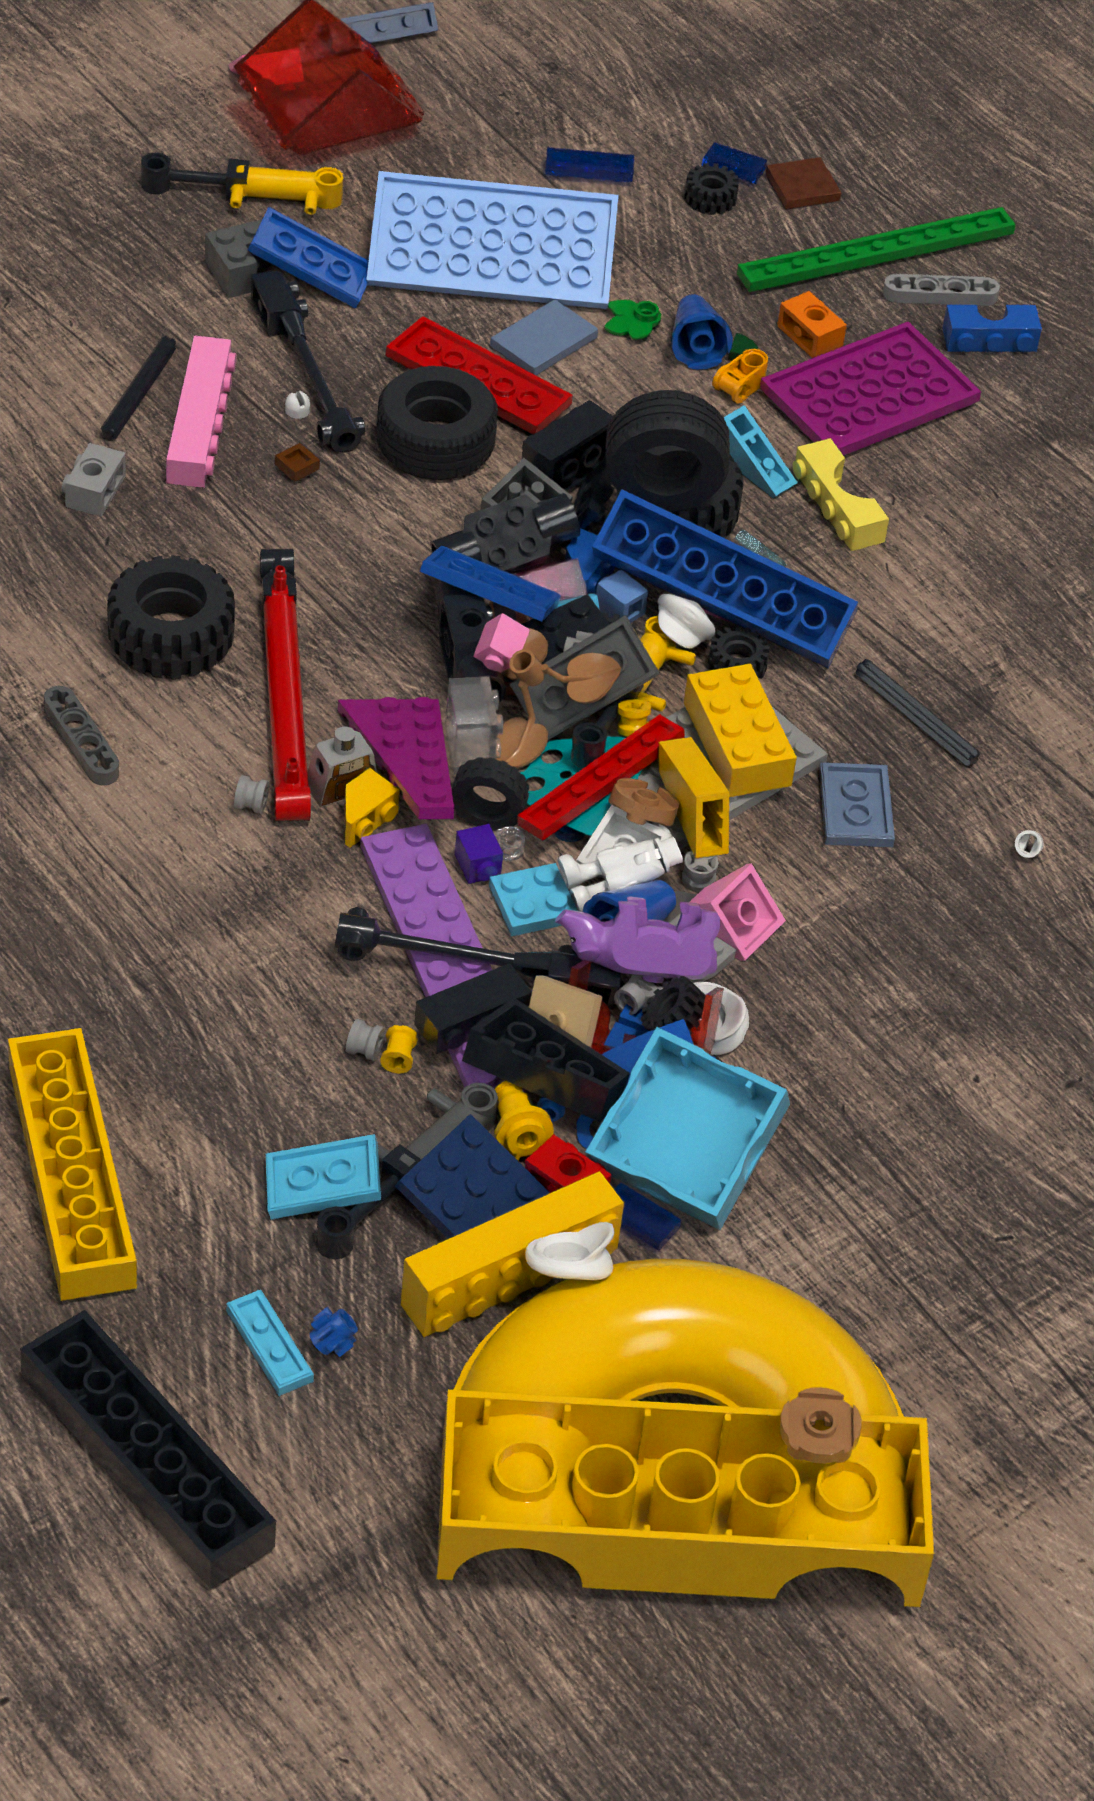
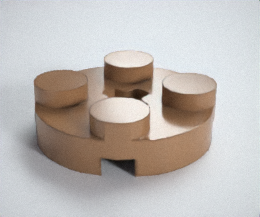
[609,778,680,826]
[780,1387,862,1463]

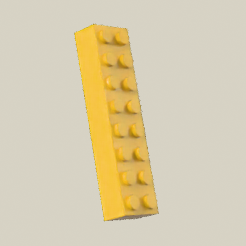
[8,1028,137,1301]

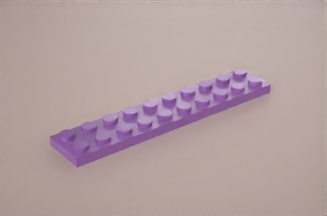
[360,824,531,1093]

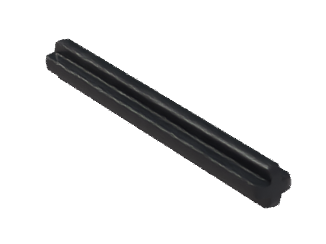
[100,336,176,441]
[856,659,980,767]

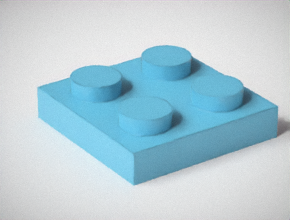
[489,863,578,936]

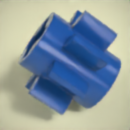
[309,1307,358,1357]

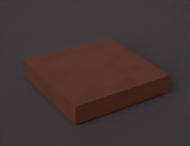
[766,157,841,209]

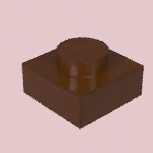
[275,443,320,482]

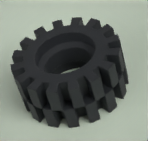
[684,163,739,215]
[708,626,770,679]
[641,976,709,1035]

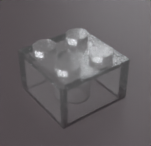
[445,676,503,775]

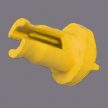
[494,1081,554,1160]

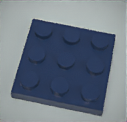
[395,1114,550,1239]

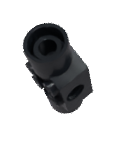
[430,493,580,574]
[434,581,506,710]

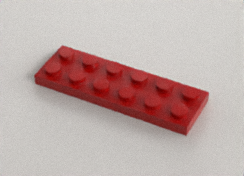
[385,316,573,435]

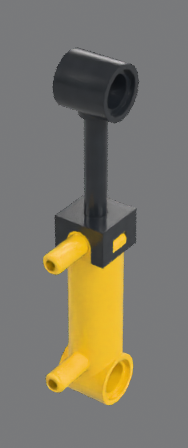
[141,152,343,215]
[570,616,696,769]

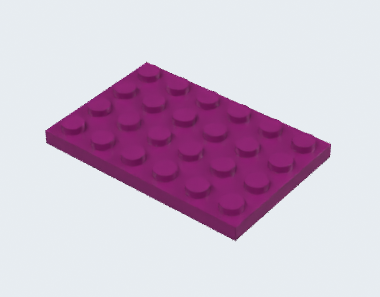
[759,322,981,456]

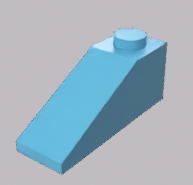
[724,405,798,498]

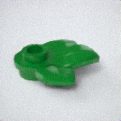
[604,300,661,340]

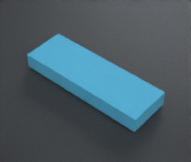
[226,1289,314,1396]

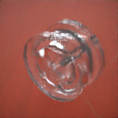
[495,826,526,861]

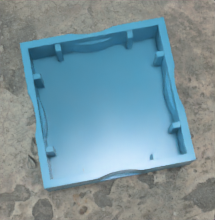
[586,1027,790,1230]

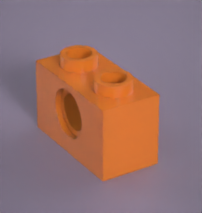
[777,291,847,358]

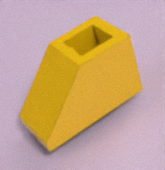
[344,768,400,848]

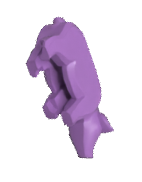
[555,897,720,983]

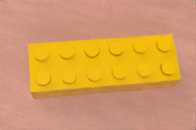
[401,1171,624,1337]

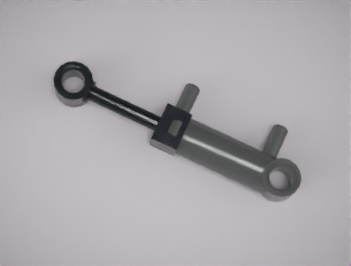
[316,1083,498,1260]

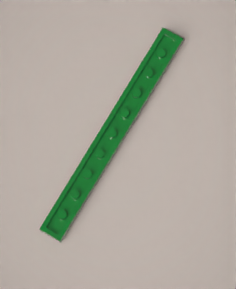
[737,207,1016,292]

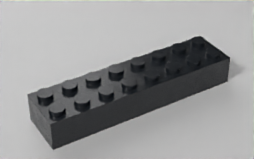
[20,1310,276,1589]

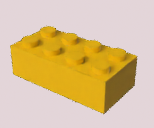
[684,664,797,797]

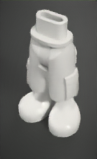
[558,837,683,912]

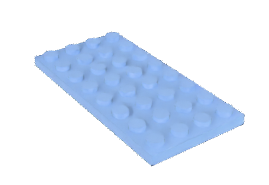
[367,171,618,309]

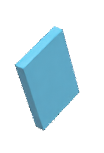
[266,1134,381,1219]

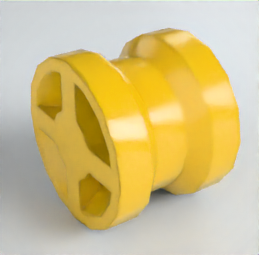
[617,699,651,736]

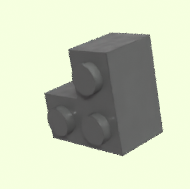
[205,220,272,298]
[480,458,573,510]

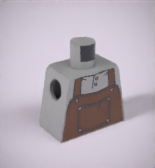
[308,726,377,807]

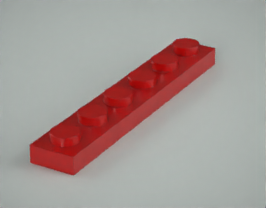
[517,714,685,841]

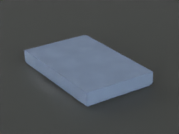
[490,299,598,375]
[819,762,895,847]

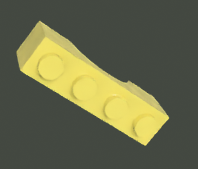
[793,438,889,551]

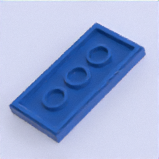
[247,207,369,309]
[420,546,561,621]

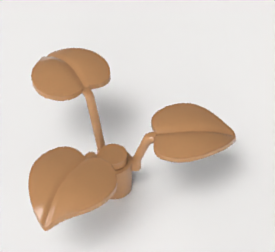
[494,628,621,768]

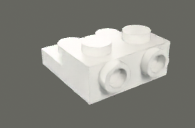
[576,805,672,879]

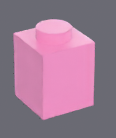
[473,613,530,673]

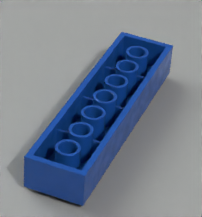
[592,489,858,668]

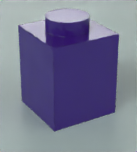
[454,824,503,884]

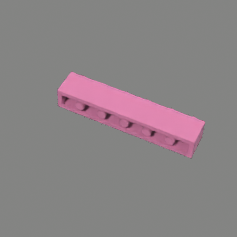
[166,336,236,488]

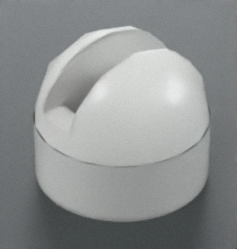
[285,391,310,419]
[1015,830,1044,858]

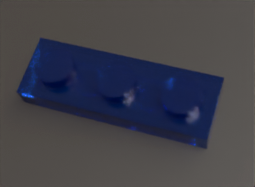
[545,147,635,182]

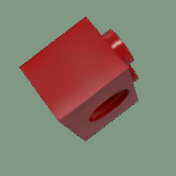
[525,1134,611,1194]

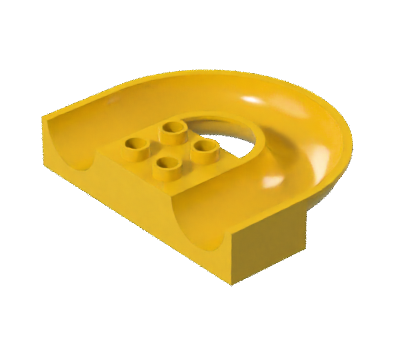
[437,1259,934,1607]

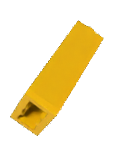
[659,737,729,858]

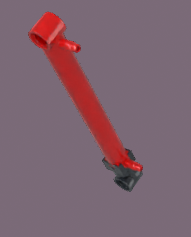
[260,549,311,821]

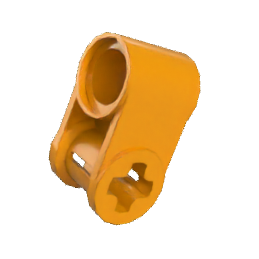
[712,349,768,404]

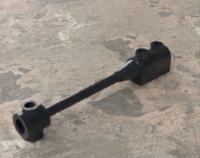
[251,271,365,452]
[334,907,621,1010]

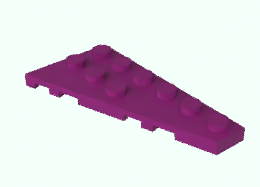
[338,697,454,819]

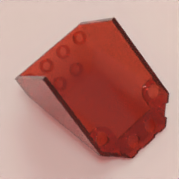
[233,0,425,156]

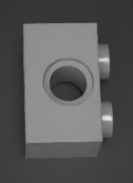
[62,443,126,517]

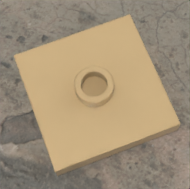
[529,975,603,1047]

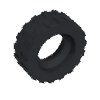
[451,757,530,831]

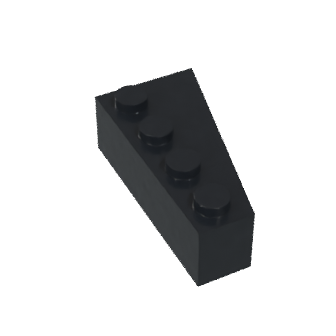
[462,998,630,1122]

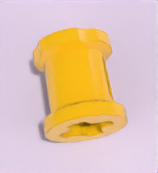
[380,1025,418,1074]

